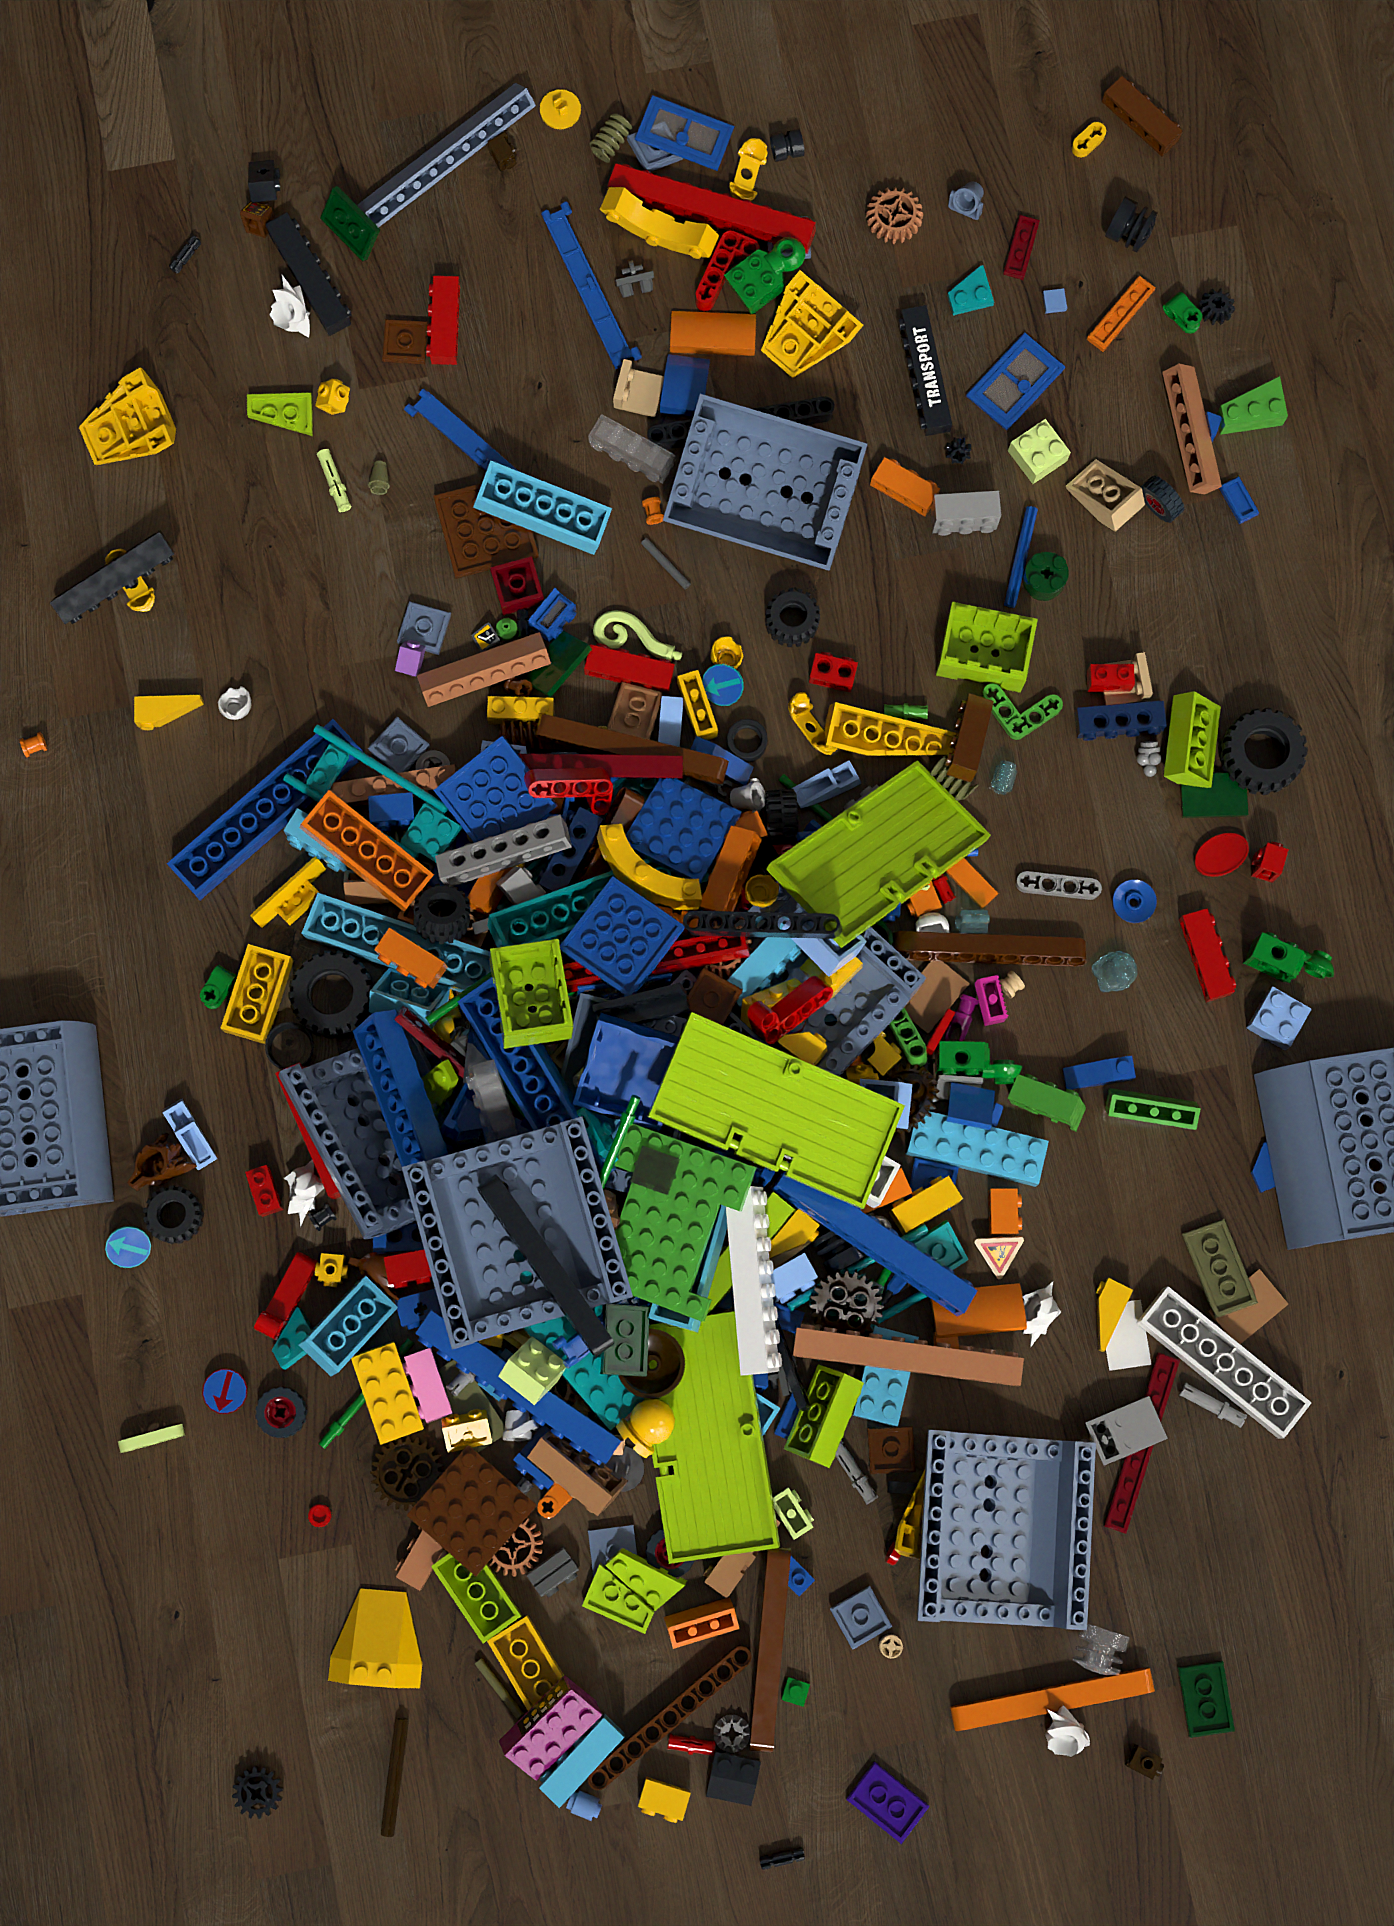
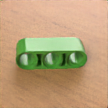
[888,1008,928,1067]

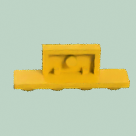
[250,857,326,928]

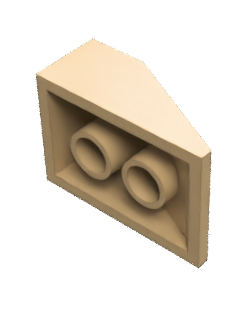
[1066,459,1145,532]

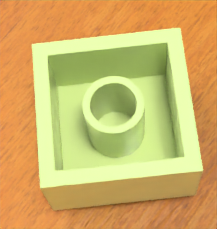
[1008,419,1071,484]
[498,1336,566,1405]

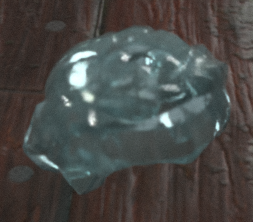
[1092,951,1138,992]

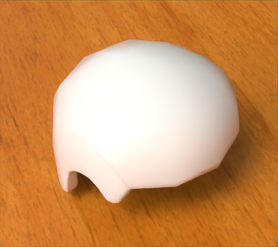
[218,686,252,720]
[916,912,949,933]

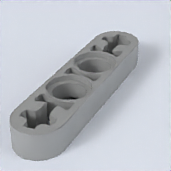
[1016,871,1102,900]

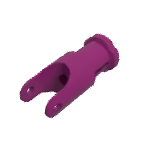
[945,994,979,1042]

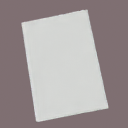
[1106,1300,1151,1371]

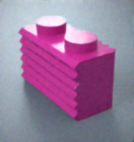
[974,975,1009,1026]

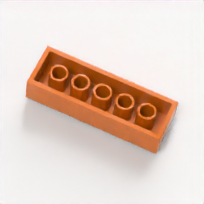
[299,790,434,912]

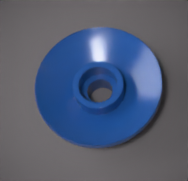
[1113,880,1157,923]

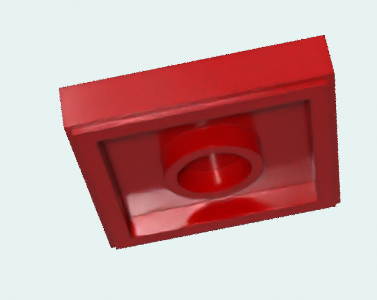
[926,1009,956,1057]

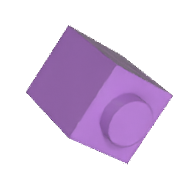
[395,640,426,677]

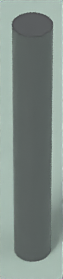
[641,538,691,589]

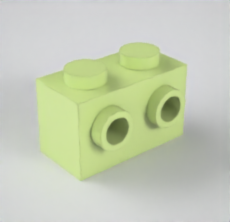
[773,1487,814,1540]

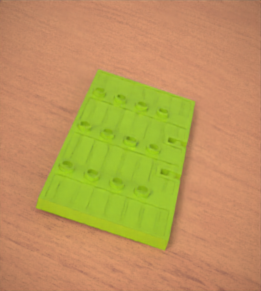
[766,760,991,948]
[647,1012,905,1209]
[644,1311,780,1564]

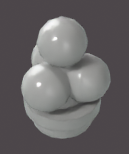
[1137,741,1161,777]

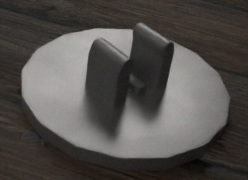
[599,1446,644,1492]

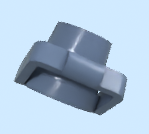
[948,181,984,220]

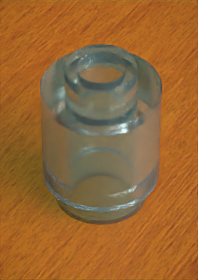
[991,761,1017,795]

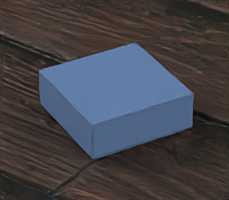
[1042,289,1067,314]

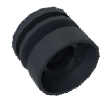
[1105,196,1158,253]
[811,1229,868,1275]

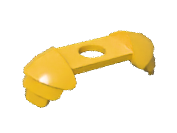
[730,138,768,201]
[105,549,155,612]
[788,692,837,755]

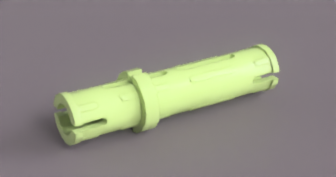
[317,449,351,512]

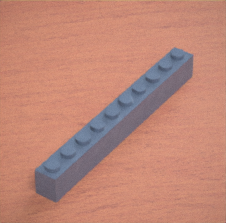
[357,83,536,227]

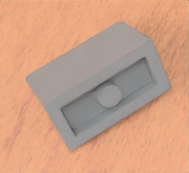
[936,1075,983,1101]

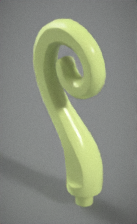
[593,610,682,662]

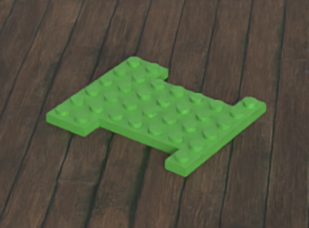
[614,1123,757,1322]

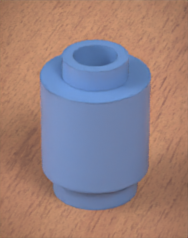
[566,1790,602,1821]

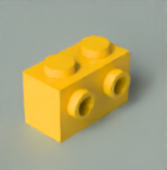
[638,1777,691,1823]

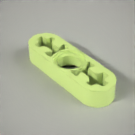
[118,1424,185,1453]

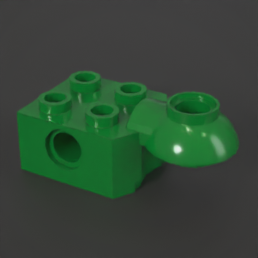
[724,237,805,314]
[1243,932,1334,983]
[935,1041,1022,1084]

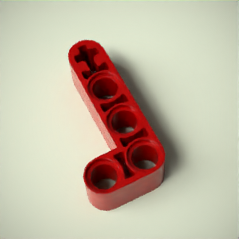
[695,230,759,312]
[524,768,613,816]
[747,976,833,1044]
[254,1251,319,1340]

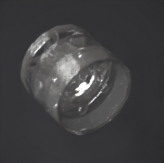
[1072,1623,1130,1676]

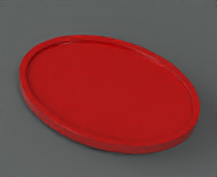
[1194,833,1249,877]

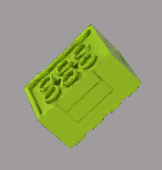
[936,602,1038,693]
[490,939,573,1049]

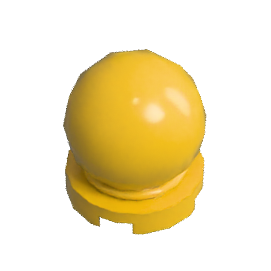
[616,1398,675,1458]

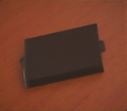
[631,1146,680,1195]

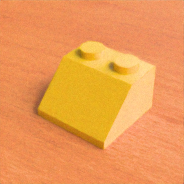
[799,957,863,999]
[775,1032,827,1066]

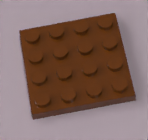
[433,483,539,579]
[407,1445,537,1577]

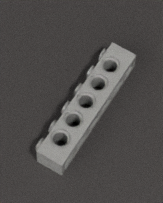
[435,815,572,887]

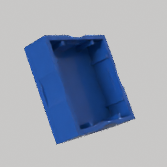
[573,1013,679,1131]

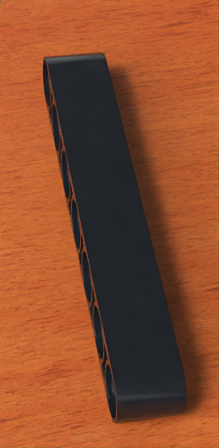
[683,911,842,939]

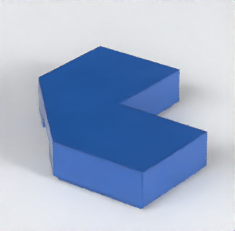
[1251,1142,1275,1193]

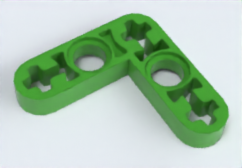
[982,684,1063,740]

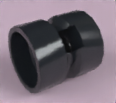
[770,129,805,162]

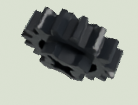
[232,1766,284,1819]

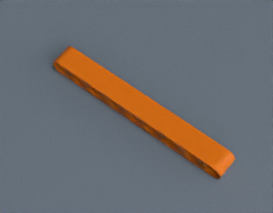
[950,1667,1155,1731]

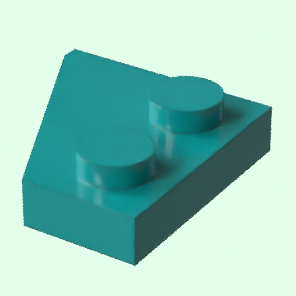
[947,265,994,315]
[576,1107,619,1163]
[272,1307,313,1370]

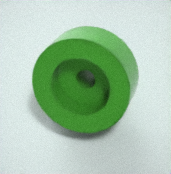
[496,618,518,641]

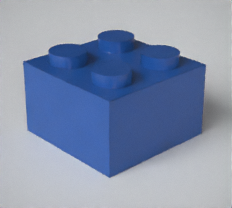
[368,792,417,833]

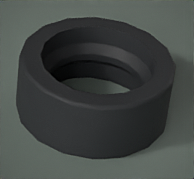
[726,719,768,762]

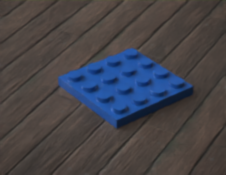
[434,735,558,843]
[625,778,741,884]
[560,876,685,996]

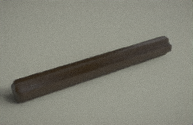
[381,1718,409,1837]

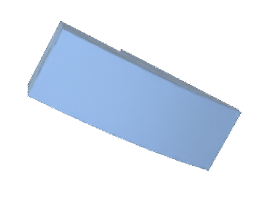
[658,696,683,747]
[791,761,861,808]
[163,1099,217,1170]

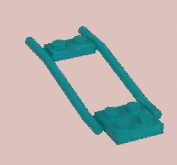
[283,725,462,862]
[787,1221,969,1361]

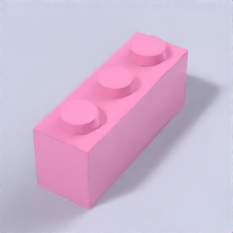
[402,1348,453,1423]

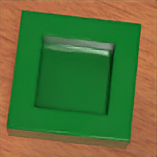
[781,1677,810,1707]

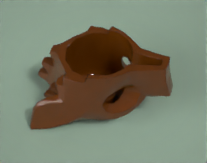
[127,1133,197,1191]
[349,1251,408,1300]

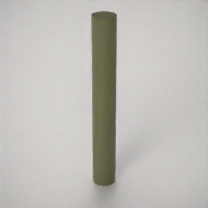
[475,1658,524,1719]

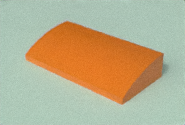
[670,311,756,356]
[930,1283,1027,1338]

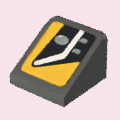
[471,622,501,652]

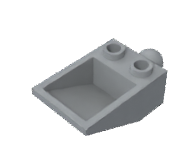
[1078,1396,1168,1465]

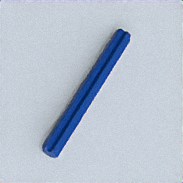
[1004,506,1038,608]

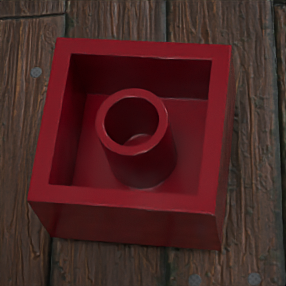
[490,556,544,615]

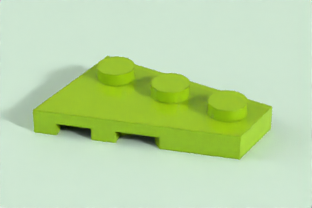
[247,393,313,436]
[421,1059,459,1121]
[605,1548,687,1611]
[582,1562,654,1634]

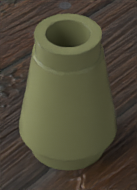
[368,461,390,495]

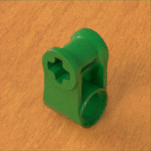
[1163,292,1202,334]
[200,965,238,1009]

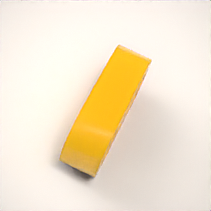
[1072,122,1106,158]

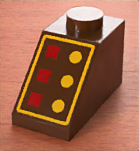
[240,201,274,238]

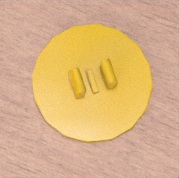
[540,90,581,129]

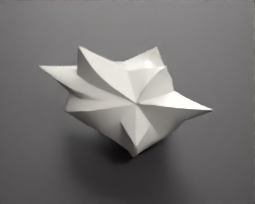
[270,275,310,338]
[284,1160,324,1226]
[1022,1282,1061,1348]
[1045,1705,1090,1757]

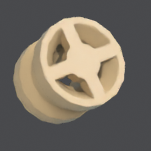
[999,970,1025,998]
[879,1634,903,1659]

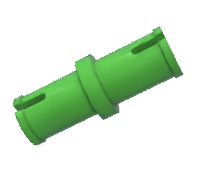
[884,703,928,720]

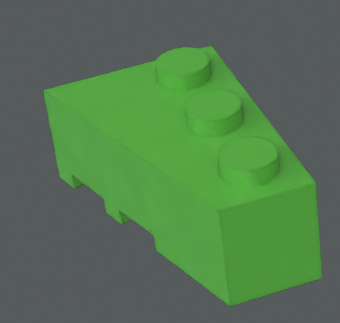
[1216,376,1288,435]
[1008,1074,1086,1132]

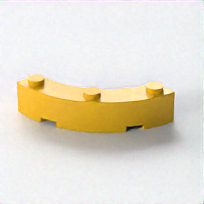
[600,187,719,259]
[597,824,702,911]

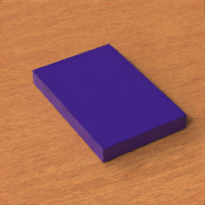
[846,1761,930,1844]

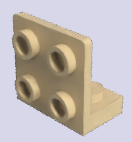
[613,359,664,417]
[1103,652,1153,705]

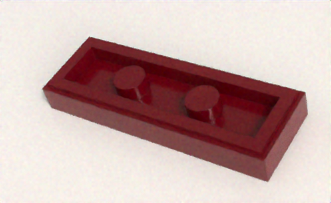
[1003,215,1040,280]

